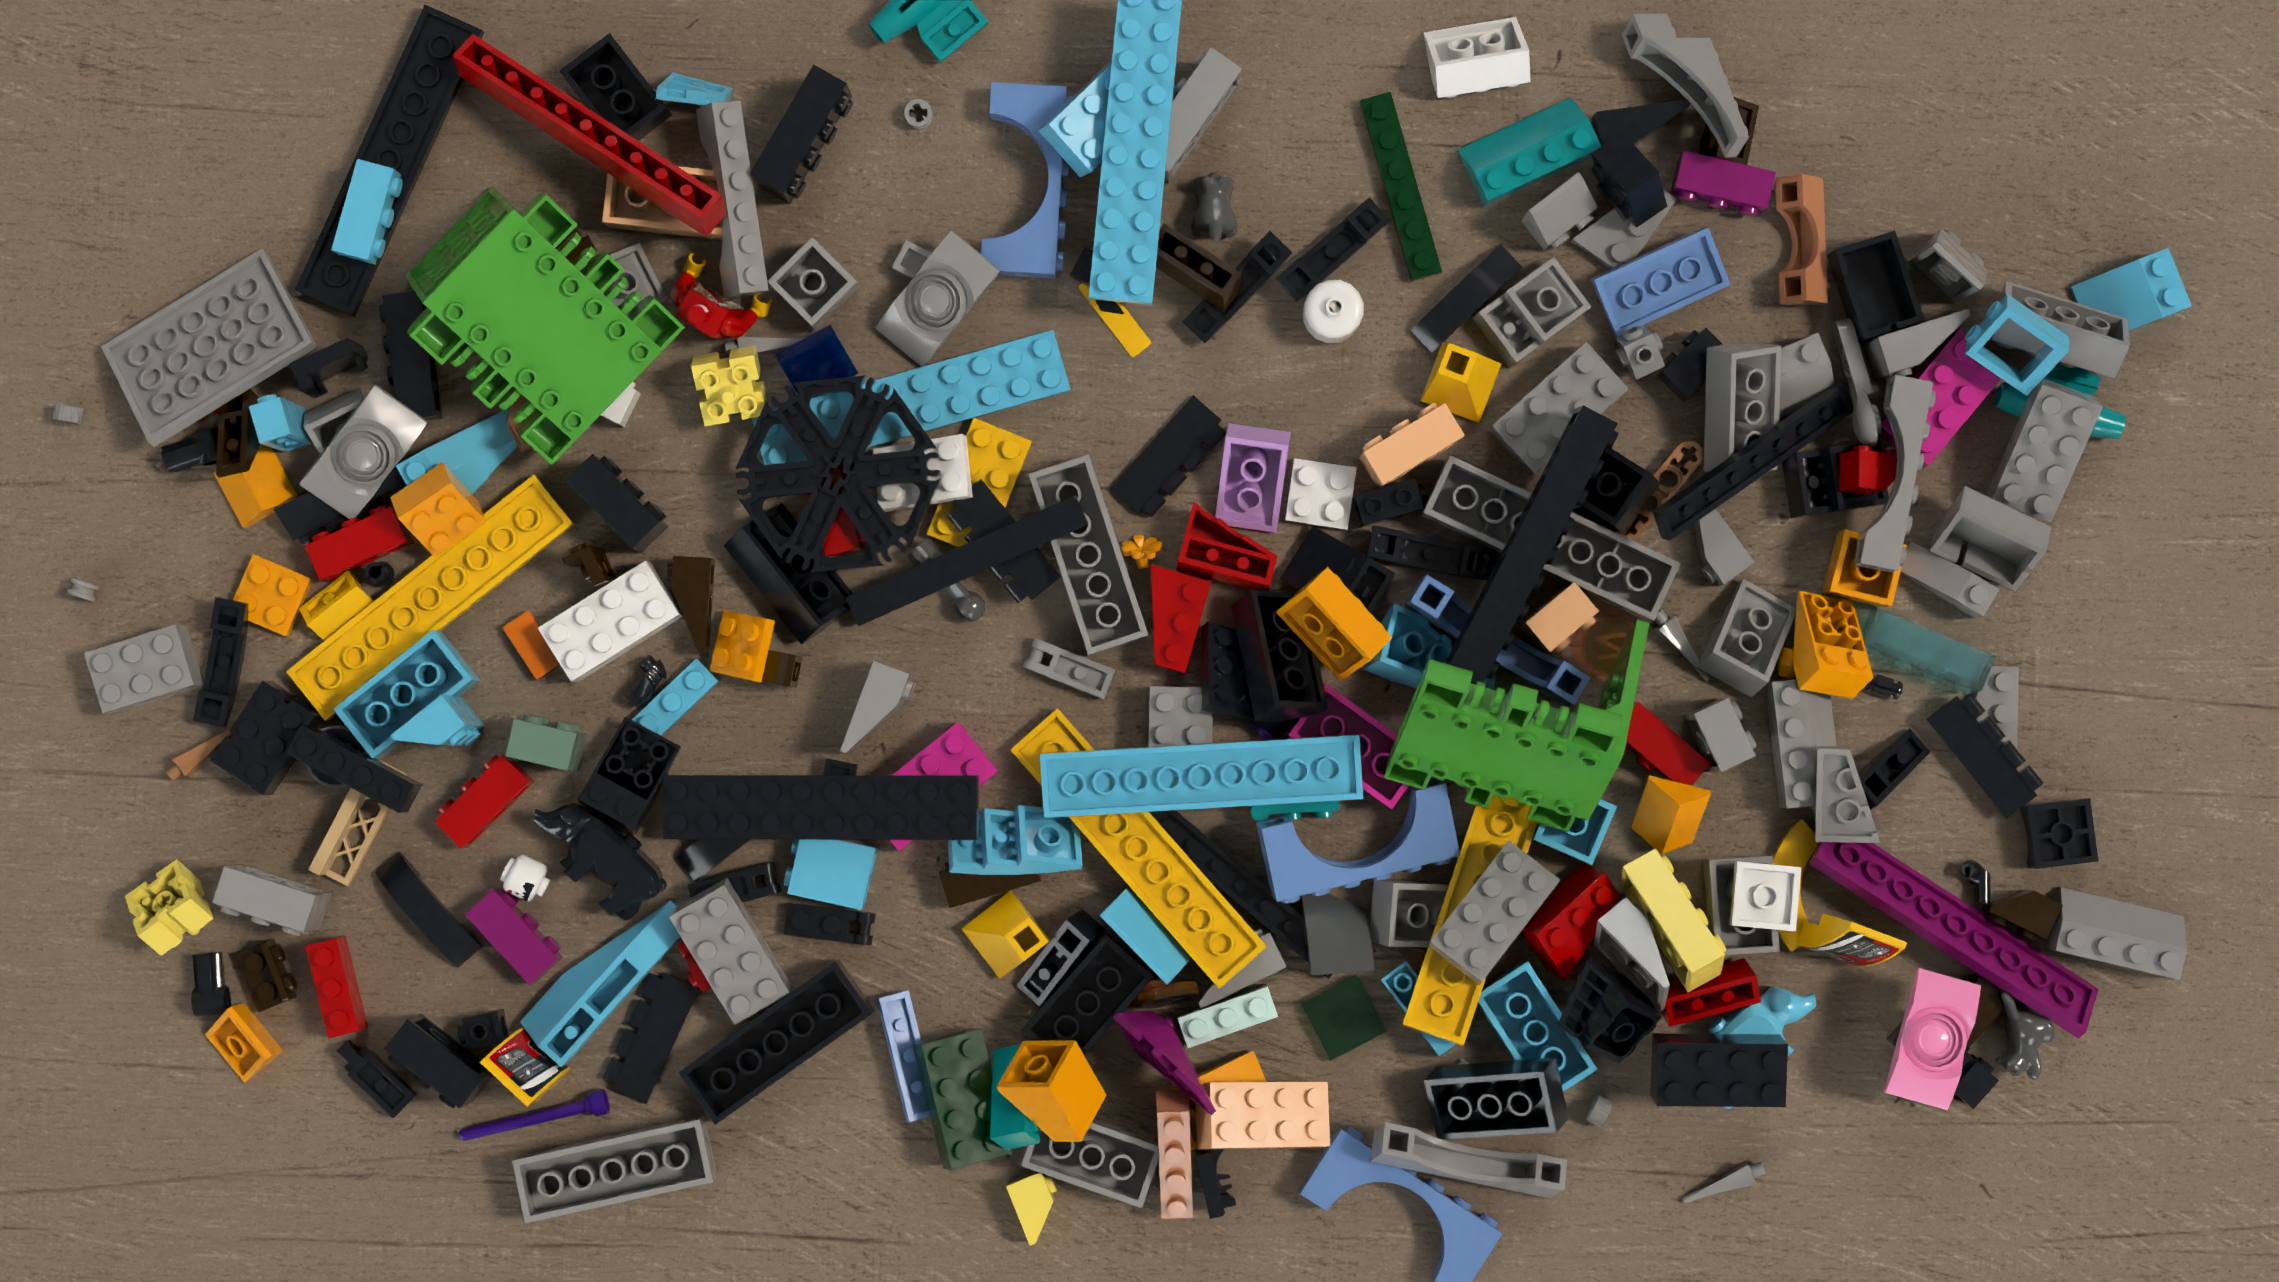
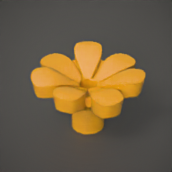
[1121,534,1162,569]

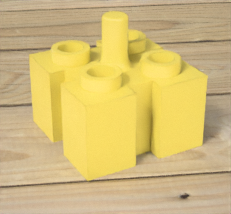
[691,345,768,426]
[125,859,214,956]

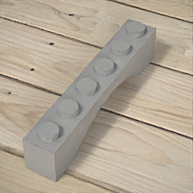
[696,101,769,298]
[1853,375,1936,572]
[1370,1122,1567,1199]

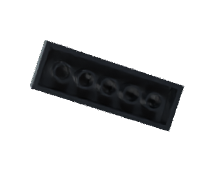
[678,959,875,1125]

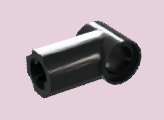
[161,427,218,473]
[191,952,231,1017]

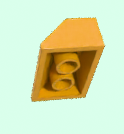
[1276,567,1393,682]

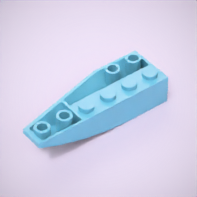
[520,901,681,1067]

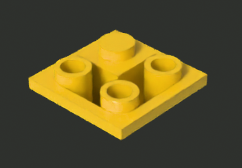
[1420,342,1501,423]
[961,890,1050,979]

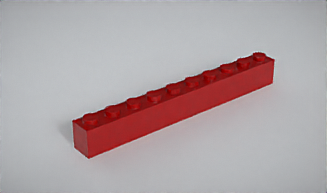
[452,34,726,237]

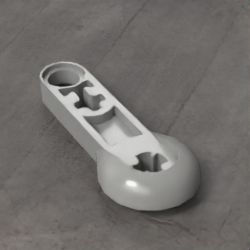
[1833,318,1882,447]

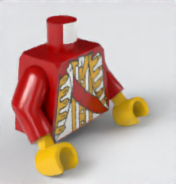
[670,253,772,338]

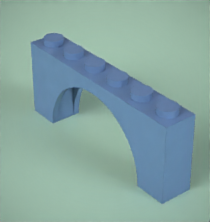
[981,82,1073,279]
[1404,575,1591,706]
[1256,778,1460,904]
[1299,1126,1502,1282]

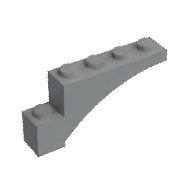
[1622,14,1749,157]

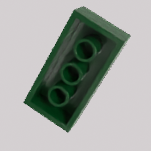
[913,1028,1012,1170]

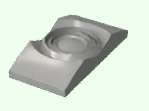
[875,230,1001,367]
[299,384,428,519]

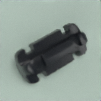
[1864,672,1903,699]

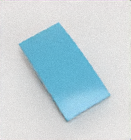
[948,805,1083,875]

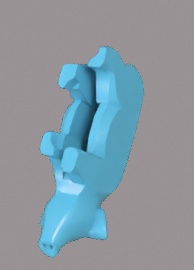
[1708,986,1816,1109]

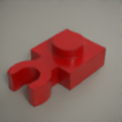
[677,941,711,992]

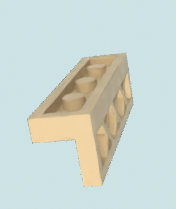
[308,759,408,886]

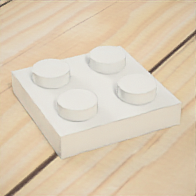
[1285,458,1357,531]
[1729,861,1801,931]

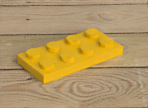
[927,418,1032,547]

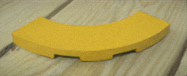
[1773,818,1818,952]

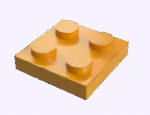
[233,554,314,637]
[709,610,775,683]

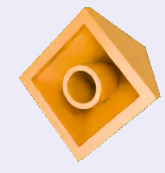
[213,445,298,529]
[1631,775,1711,855]
[205,1003,284,1083]

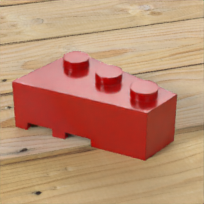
[1176,502,1278,591]
[1150,564,1211,674]
[1521,863,1619,980]

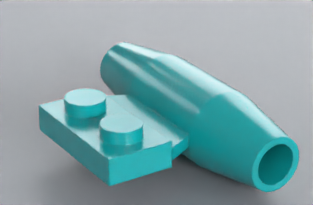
[868,0,989,64]
[1994,363,2126,439]

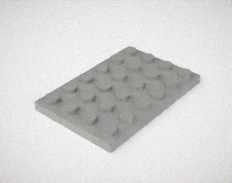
[101,248,317,447]

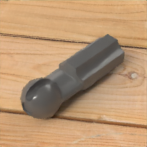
[907,538,985,622]

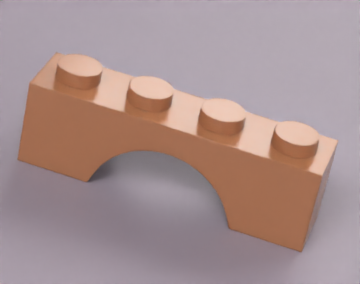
[1775,174,1828,307]
[1156,1090,1193,1219]

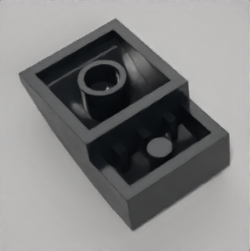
[1782,442,1889,518]

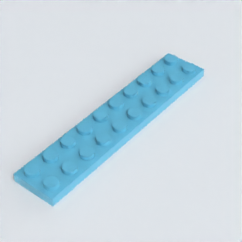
[1088,0,1182,305]
[752,330,1071,465]
[1040,734,1363,818]

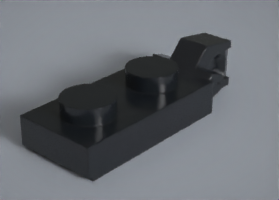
[337,1040,417,1118]

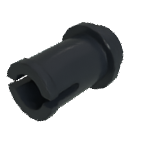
[364,561,395,587]

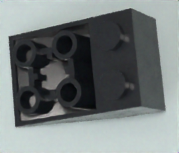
[1280,526,1396,613]
[578,717,681,835]

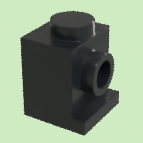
[457,1009,509,1050]

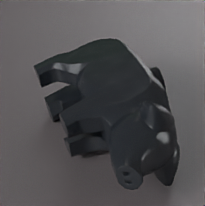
[534,803,667,920]

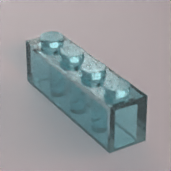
[1862,608,1996,695]

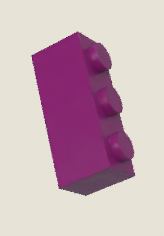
[1670,151,1776,216]
[465,888,563,985]

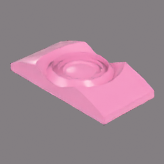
[1884,968,1981,1110]

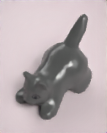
[1191,172,1238,243]
[1995,992,2055,1080]

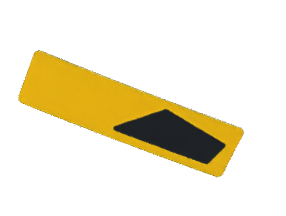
[1078,283,1151,357]

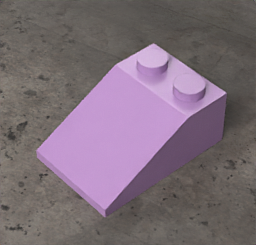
[1215,423,1291,533]

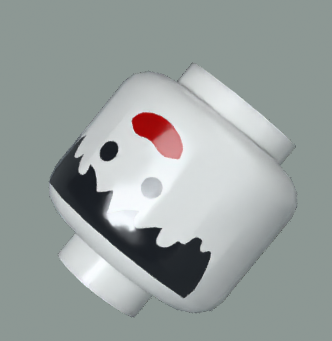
[500,855,550,902]

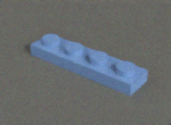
[876,990,930,1122]

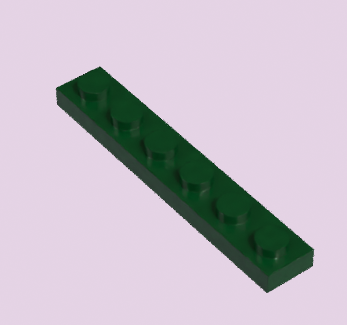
[1360,92,1442,282]

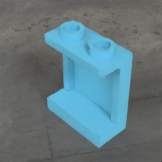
[784,839,878,910]

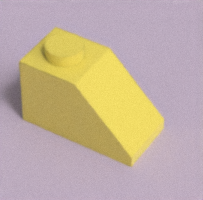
[1006,1171,1057,1246]

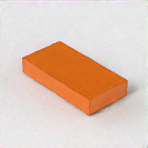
[502,610,561,680]

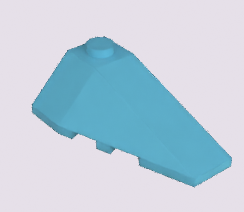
[396,408,518,495]
[1363,603,1496,690]

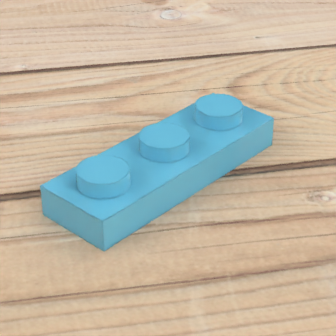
[632,658,720,736]

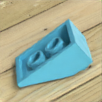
[2069,248,2192,331]

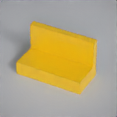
[299,570,374,641]

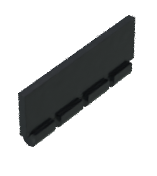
[1110,395,1227,517]
[274,466,406,547]
[946,479,1061,603]
[1926,693,2044,819]
[603,973,700,1104]

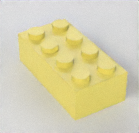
[1620,848,1726,992]

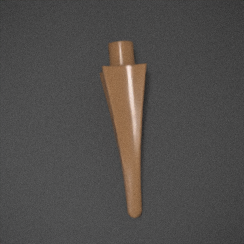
[166,725,233,781]

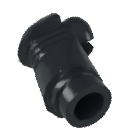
[625,655,667,708]

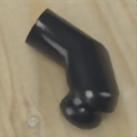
[1960,860,1991,903]

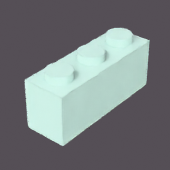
[1177,984,1278,1048]

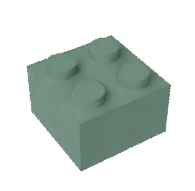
[505,714,587,771]

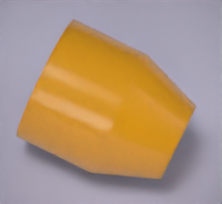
[1777,646,1796,679]

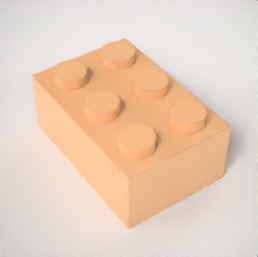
[1359,403,1465,489]

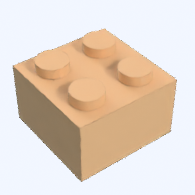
[1518,582,1599,654]

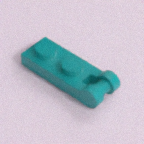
[1250,801,1340,821]

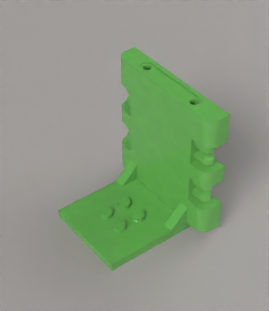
[405,186,685,465]
[1384,619,1649,832]

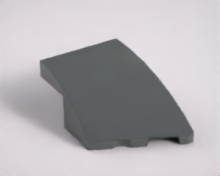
[1300,893,1374,976]

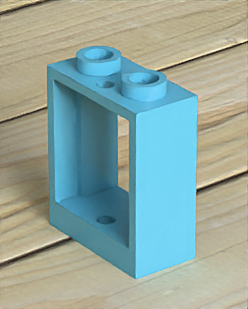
[1965,294,2070,396]

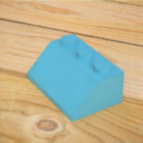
[391,695,485,746]
[1100,886,1192,984]

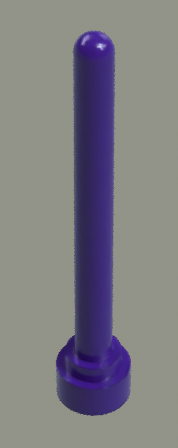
[459,1089,610,1141]

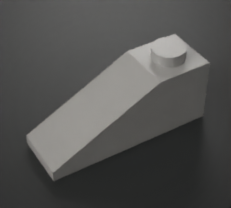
[1694,509,1755,586]
[1900,541,2000,618]
[1198,929,1287,1009]

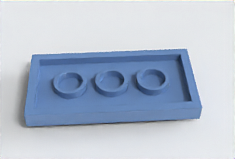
[1591,227,1731,337]

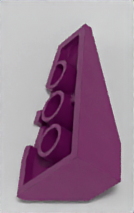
[1112,1010,1216,1115]

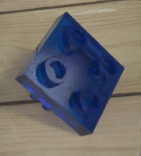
[775,324,858,398]

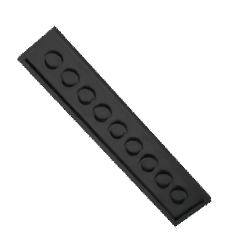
[295,5,484,317]
[663,775,979,840]

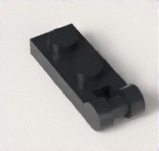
[687,862,782,903]
[784,902,876,945]

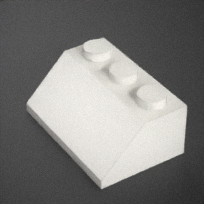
[1424,17,1531,98]

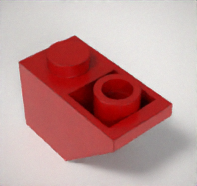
[1839,445,1897,495]

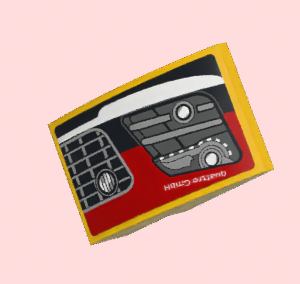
[1796,913,1907,966]
[480,1027,571,1107]

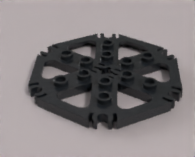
[735,375,941,573]

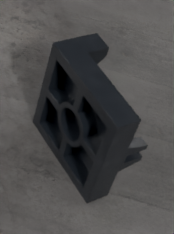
[289,338,369,398]
[2020,798,2099,869]
[1195,1148,1236,1219]

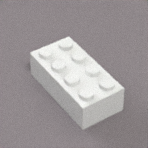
[538,560,683,683]

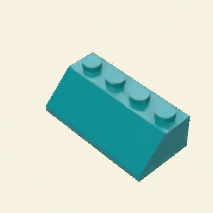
[1457,97,1601,207]

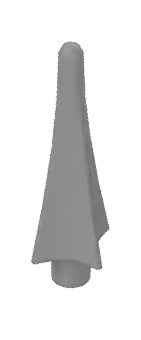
[725,336,812,355]
[1654,609,1711,682]
[1682,1161,1766,1203]

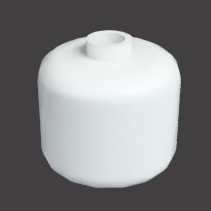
[1303,280,1364,343]

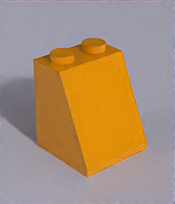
[996,1040,1106,1142]

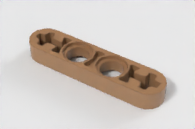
[1613,441,1703,541]

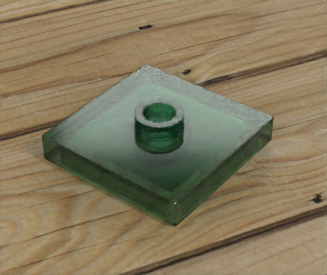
[1301,974,1387,1061]

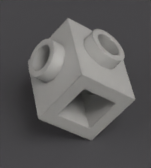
[1615,325,1665,380]

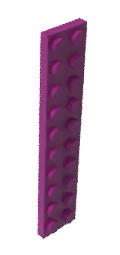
[1810,842,2099,1039]

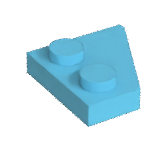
[655,72,733,106]

